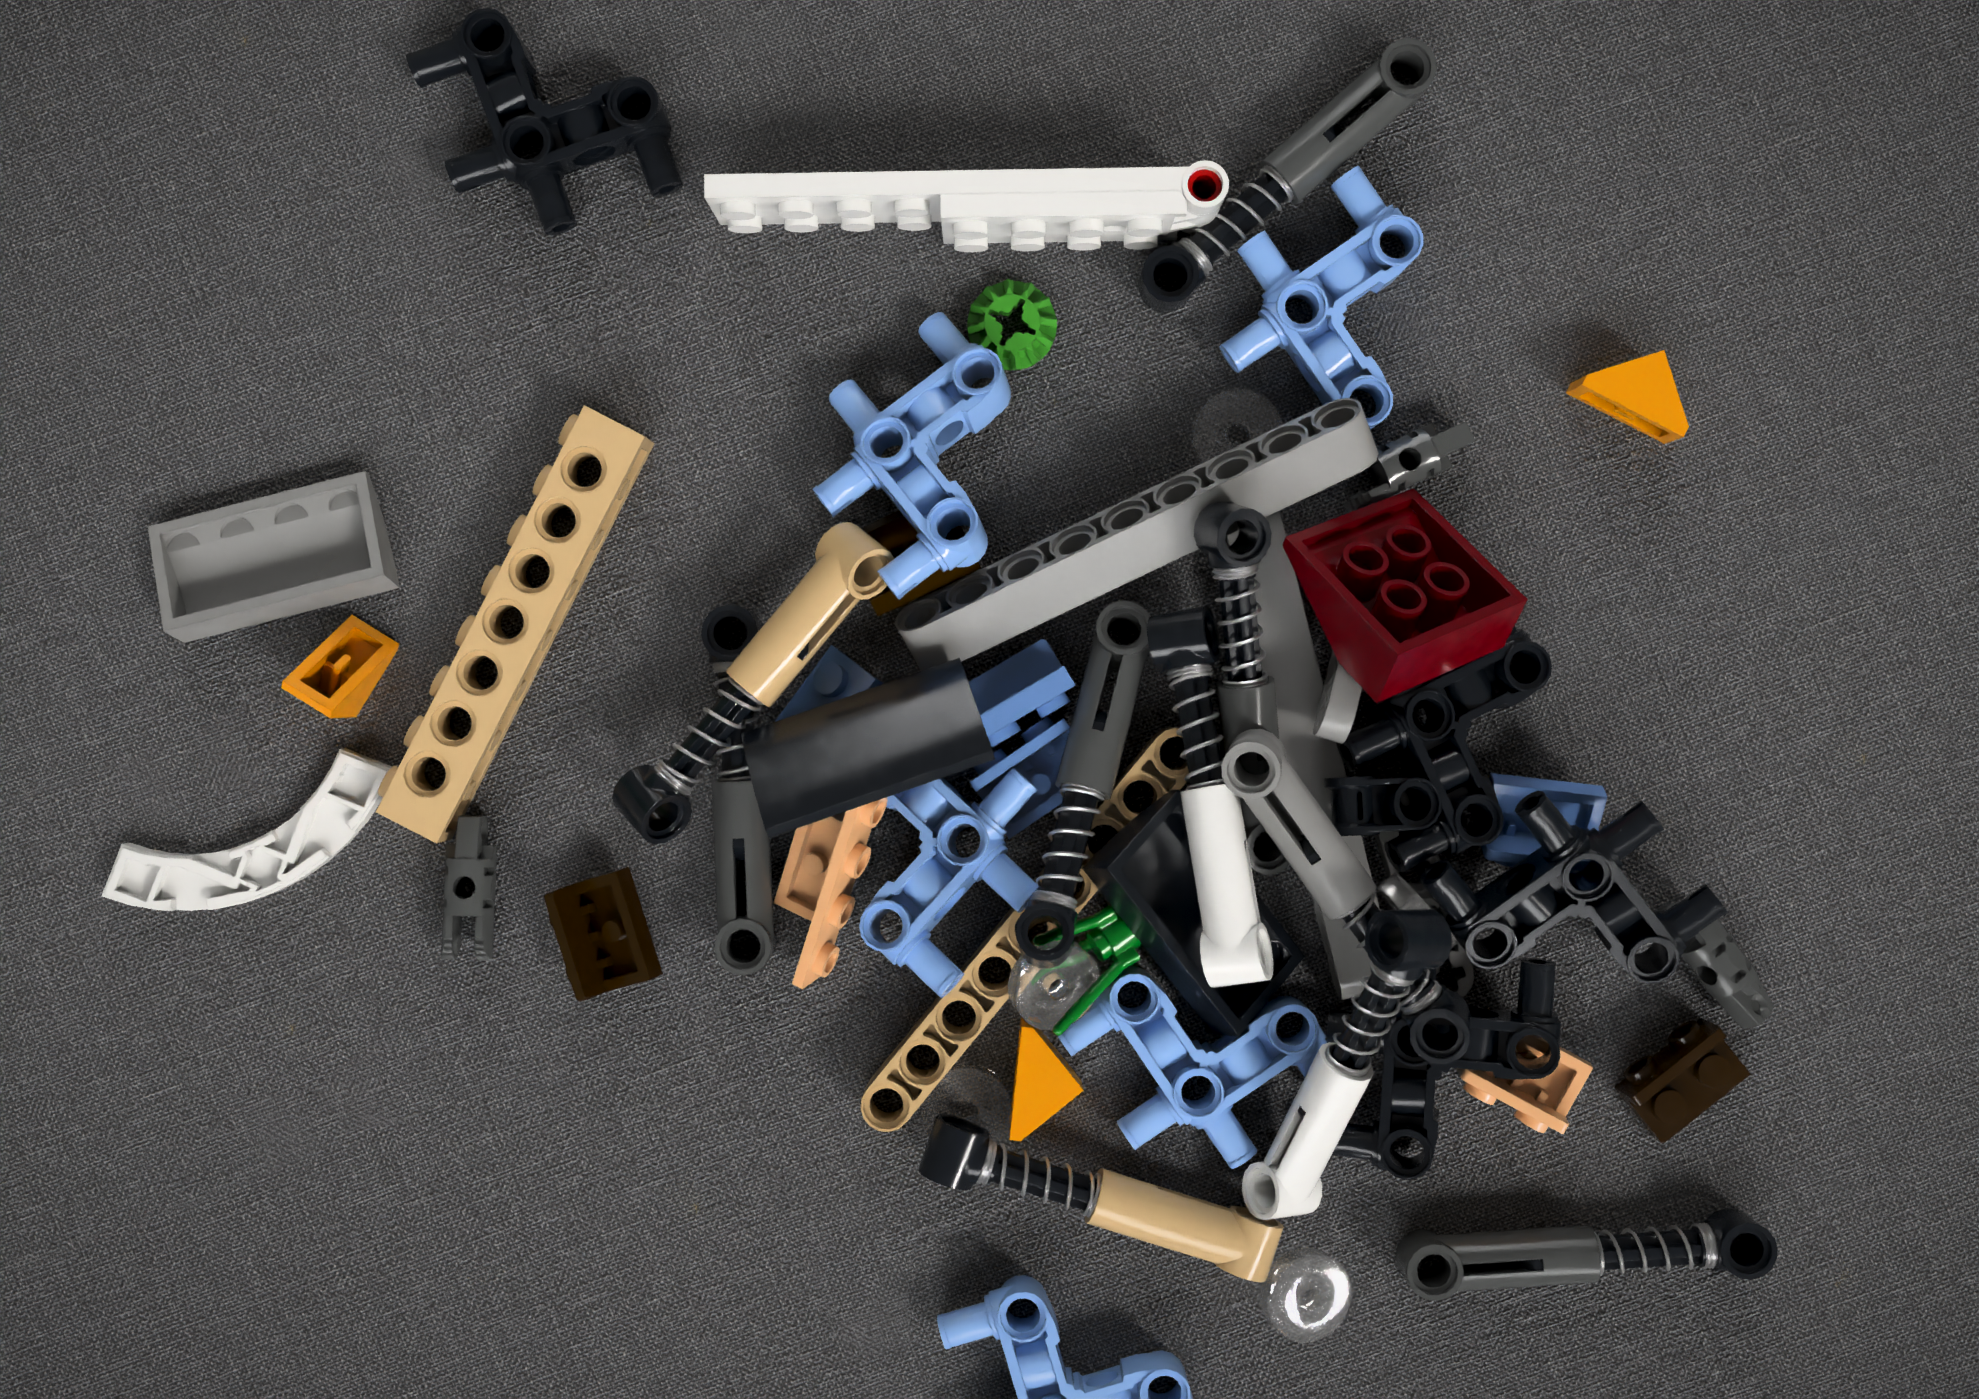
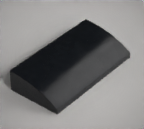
[741,658,995,838]
[1082,790,1305,1037]

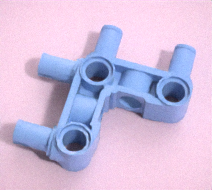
[1219,165,1423,430]
[812,312,1011,600]
[859,767,1039,998]
[1057,966,1327,1169]
[937,1275,1193,1399]

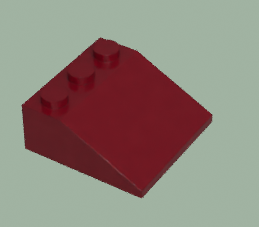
[1282,488,1528,703]

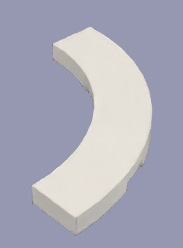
[102,748,392,911]

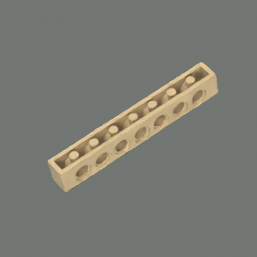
[376,405,655,844]

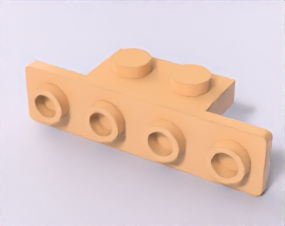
[774,797,887,989]

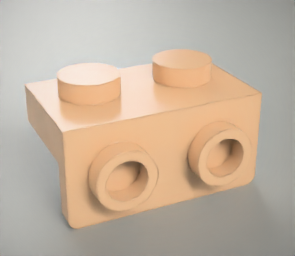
[1457,1008,1593,1134]

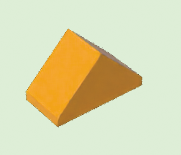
[1566,350,1689,444]
[281,615,399,718]
[1009,1017,1084,1141]

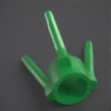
[1026,905,1142,1035]

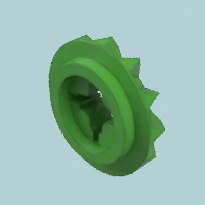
[967,279,1057,371]

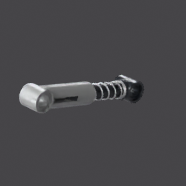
[1221,729,1470,1064]

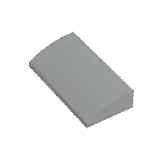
[147,471,400,643]

